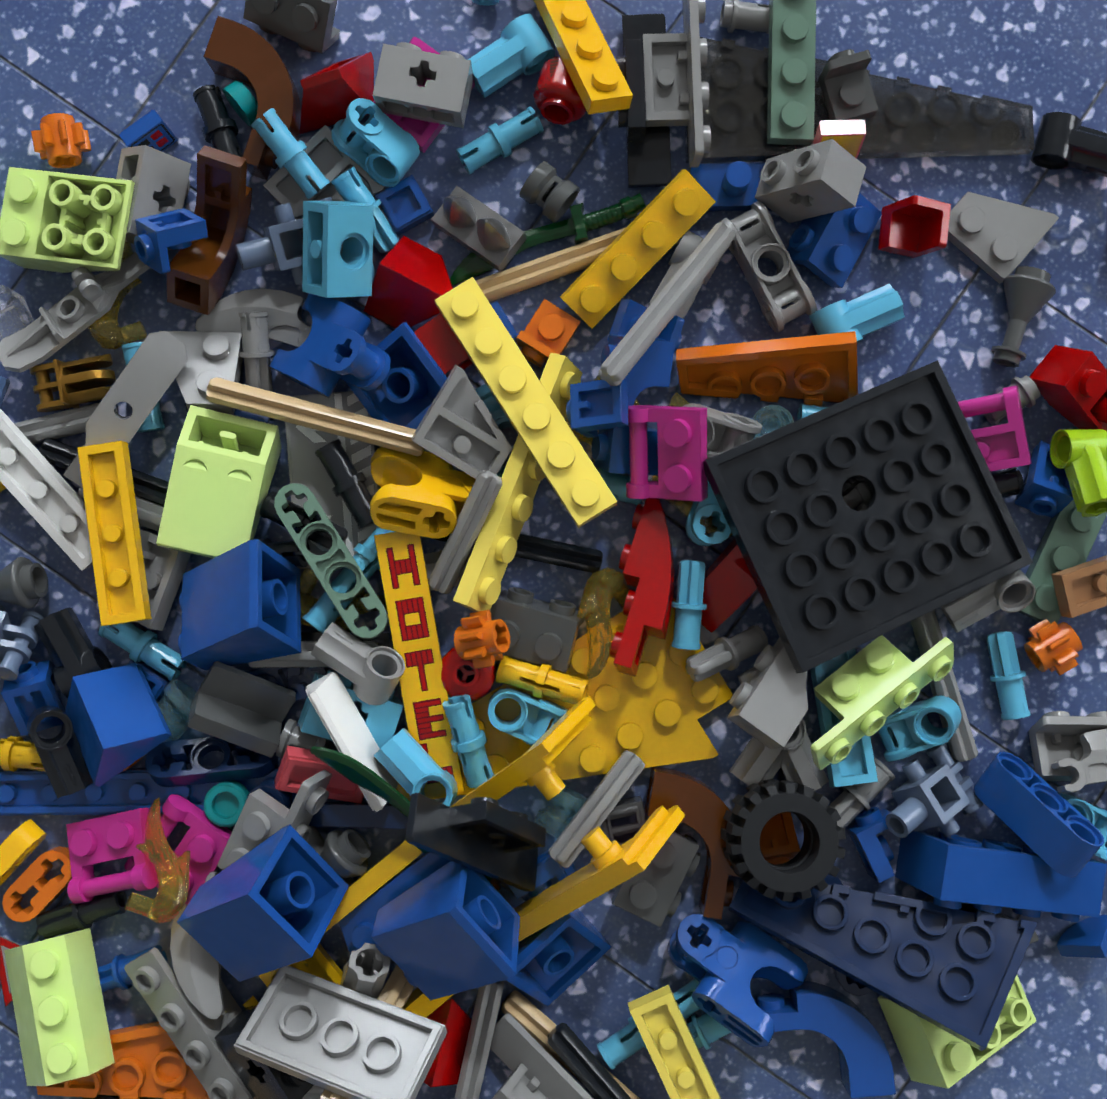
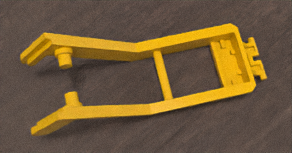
[243,695,685,1018]

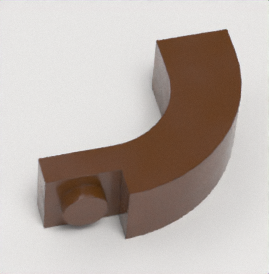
[204,16,301,180]
[166,145,252,315]
[644,767,739,920]

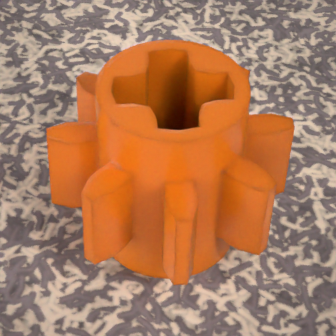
[31,113,91,168]
[454,610,510,669]
[1024,619,1083,675]

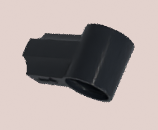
[1031,112,1107,177]
[34,608,113,698]
[27,705,93,798]

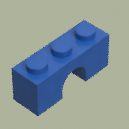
[591,334,675,476]

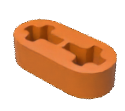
[2,846,72,922]

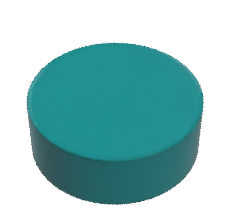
[222,80,258,126]
[204,781,249,827]

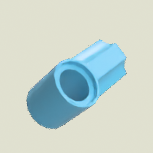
[468,14,556,98]
[809,283,905,343]
[374,728,458,806]

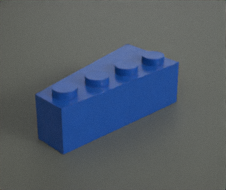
[895,830,1107,922]

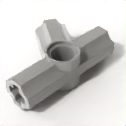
[729,667,829,791]

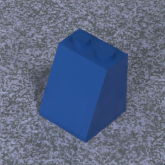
[178,539,301,671]
[177,825,349,982]
[371,861,520,1001]

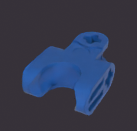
[269,294,391,398]
[668,914,808,1047]

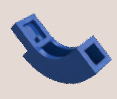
[755,981,896,1098]

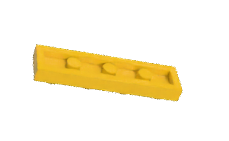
[534,0,633,115]
[560,169,716,329]
[77,441,152,626]

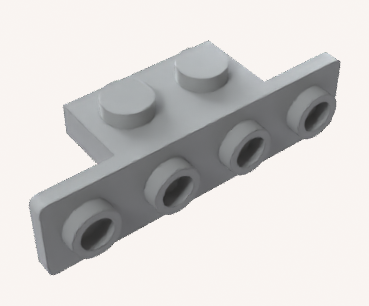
[642,0,711,167]
[217,769,332,870]
[124,947,253,1099]
[490,1013,593,1099]

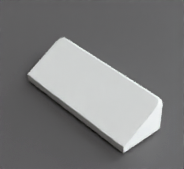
[305,671,398,812]

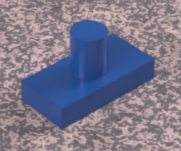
[689,161,771,211]

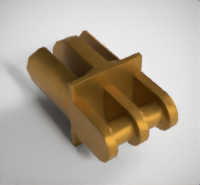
[29,354,116,412]

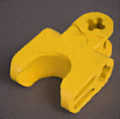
[370,447,476,539]

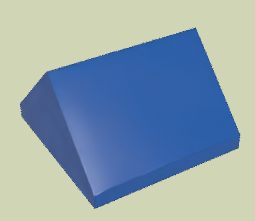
[346,322,447,429]
[65,663,172,787]
[506,909,612,1007]

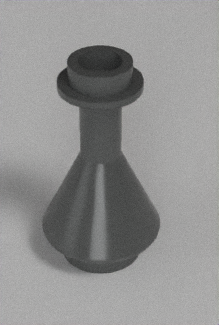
[991,266,1056,368]
[0,557,48,609]
[320,829,371,879]

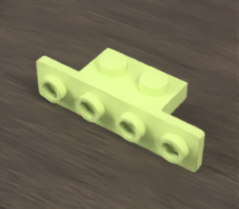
[810,635,954,770]

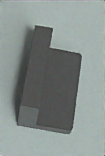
[187,661,296,758]

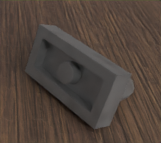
[431,186,527,272]

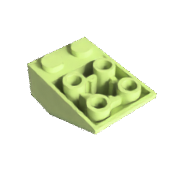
[0,167,135,273]
[156,405,282,558]
[877,975,1036,1089]

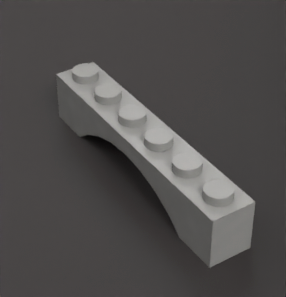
[727,503,868,749]

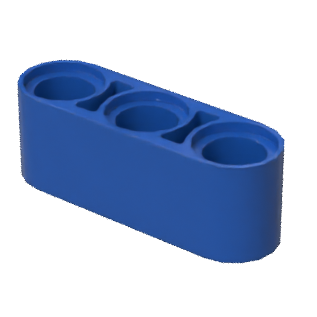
[974,752,1104,878]

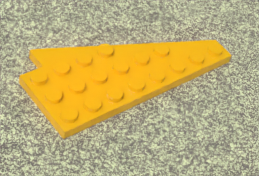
[396,598,733,801]

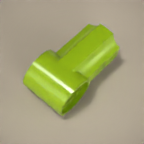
[1049,429,1107,517]

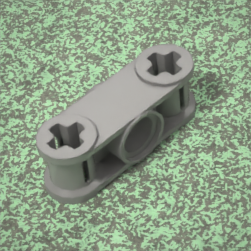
[719,201,817,333]

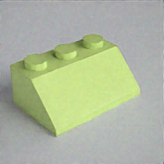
[4,928,115,1086]

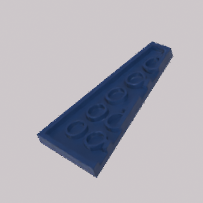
[729,881,1038,1051]

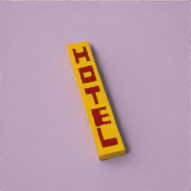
[374,532,465,798]

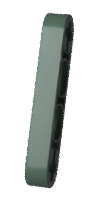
[274,483,387,640]

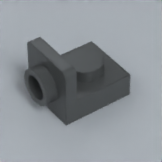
[818,49,879,120]

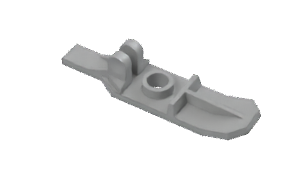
[0,252,150,373]
[63,331,188,488]

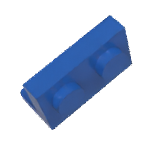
[787,193,882,288]

